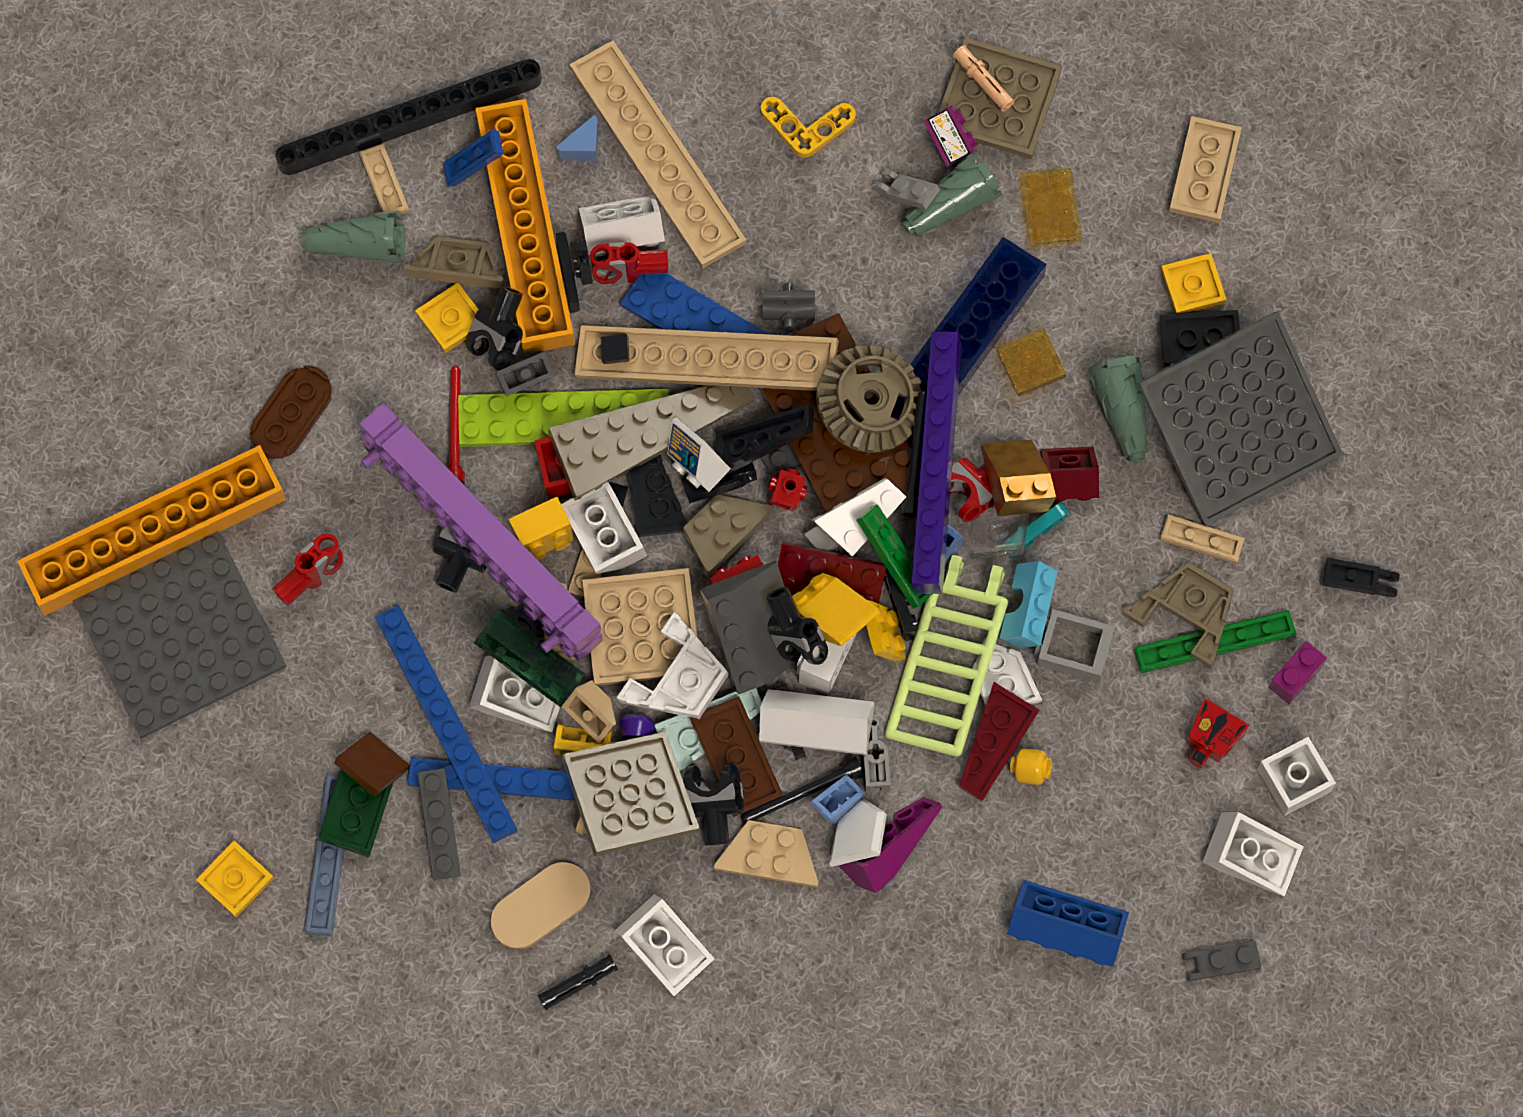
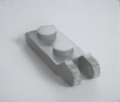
[872,169,940,210]

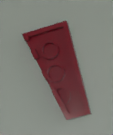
[959,682,1040,802]

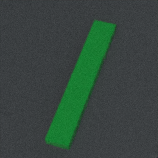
[1134,610,1297,674]

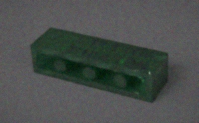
[473,609,585,707]

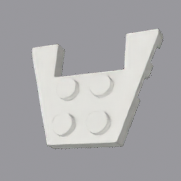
[617,612,729,719]

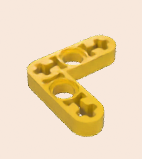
[761,97,856,158]

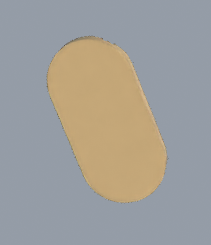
[491,862,590,949]

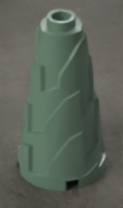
[902,152,1002,236]
[301,211,405,263]
[1088,356,1148,462]

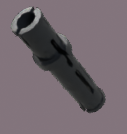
[537,954,618,1010]

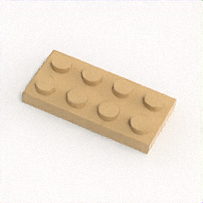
[1169,116,1242,223]

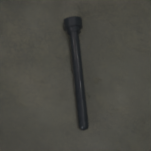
[900,390,927,517]
[741,756,864,824]

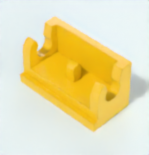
[554,724,613,755]

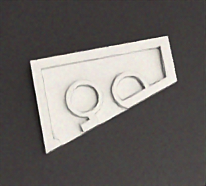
[812,478,906,556]

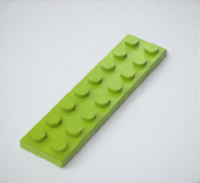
[458,389,669,447]

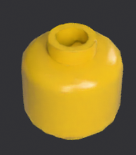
[1010,748,1052,785]

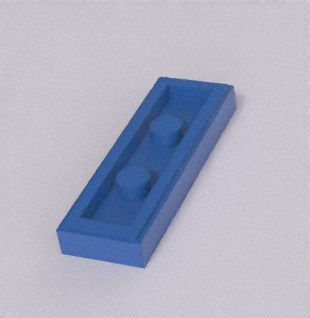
[443,130,503,187]

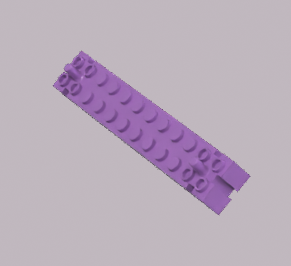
[359,403,603,662]

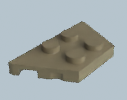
[403,236,503,289]
[683,495,774,578]

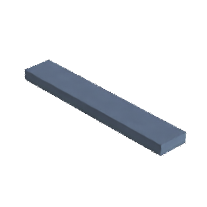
[304,774,344,936]

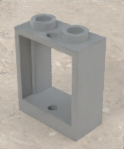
[1034,609,1115,683]

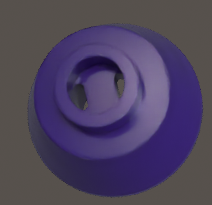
[619,714,656,740]

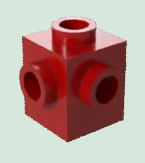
[767,468,808,512]

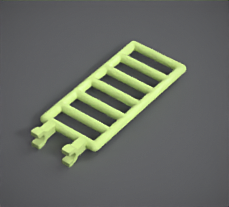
[884,555,1008,757]

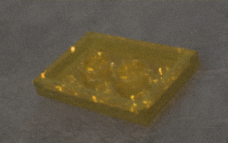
[1020,168,1082,247]

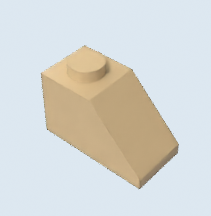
[562,680,616,744]

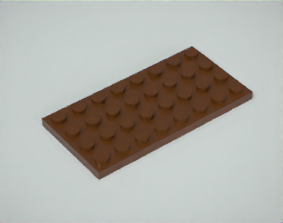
[760,313,921,513]

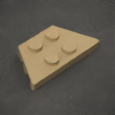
[714,820,818,888]

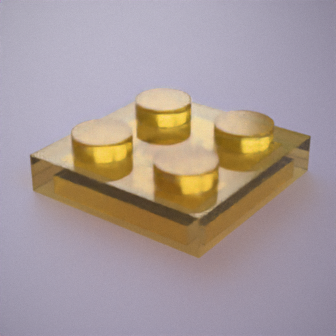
[996,329,1066,397]

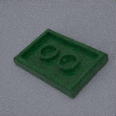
[317,769,393,857]

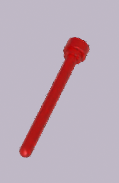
[447,366,465,484]

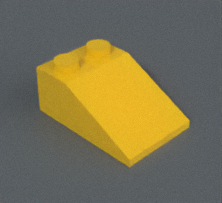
[792,573,880,646]

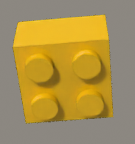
[509,497,573,561]

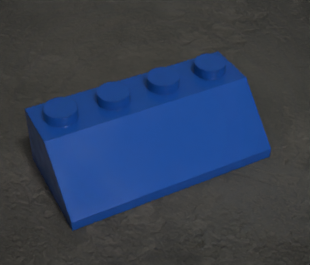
[1007,880,1129,967]

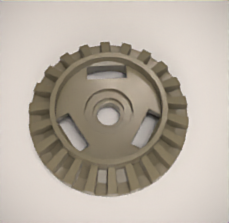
[816,345,921,453]

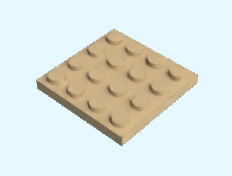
[582,568,697,686]

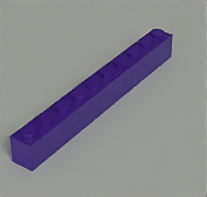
[912,332,962,594]

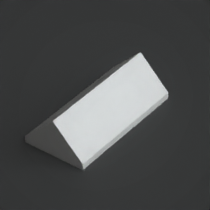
[759,689,875,755]

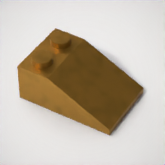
[980,439,1056,516]

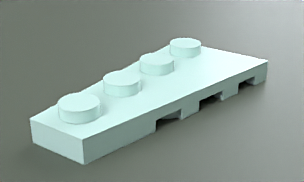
[655,688,762,772]

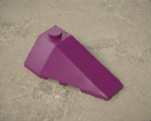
[830,797,942,893]

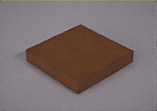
[334,732,410,797]

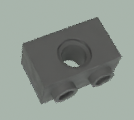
[496,352,555,396]

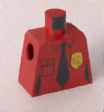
[1187,698,1249,768]

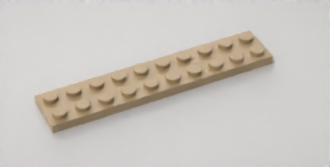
[569,40,747,269]
[575,325,839,391]

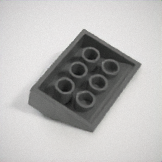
[700,561,798,695]

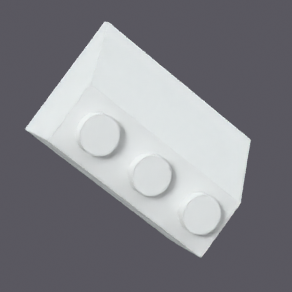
[579,195,665,256]
[561,482,647,574]

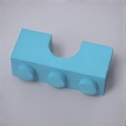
[1000,561,1058,648]

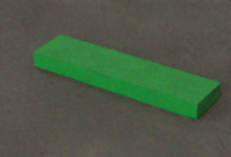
[856,504,932,609]

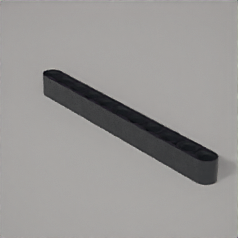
[275,59,542,175]

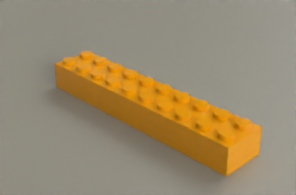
[476,99,575,355]
[17,445,286,616]

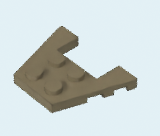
[1123,562,1234,668]

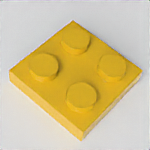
[1161,253,1227,314]
[415,283,479,353]
[866,600,906,662]
[196,841,275,918]

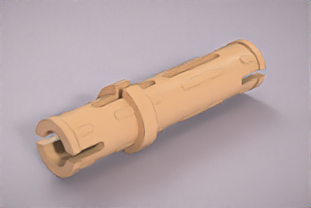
[953,45,1015,112]

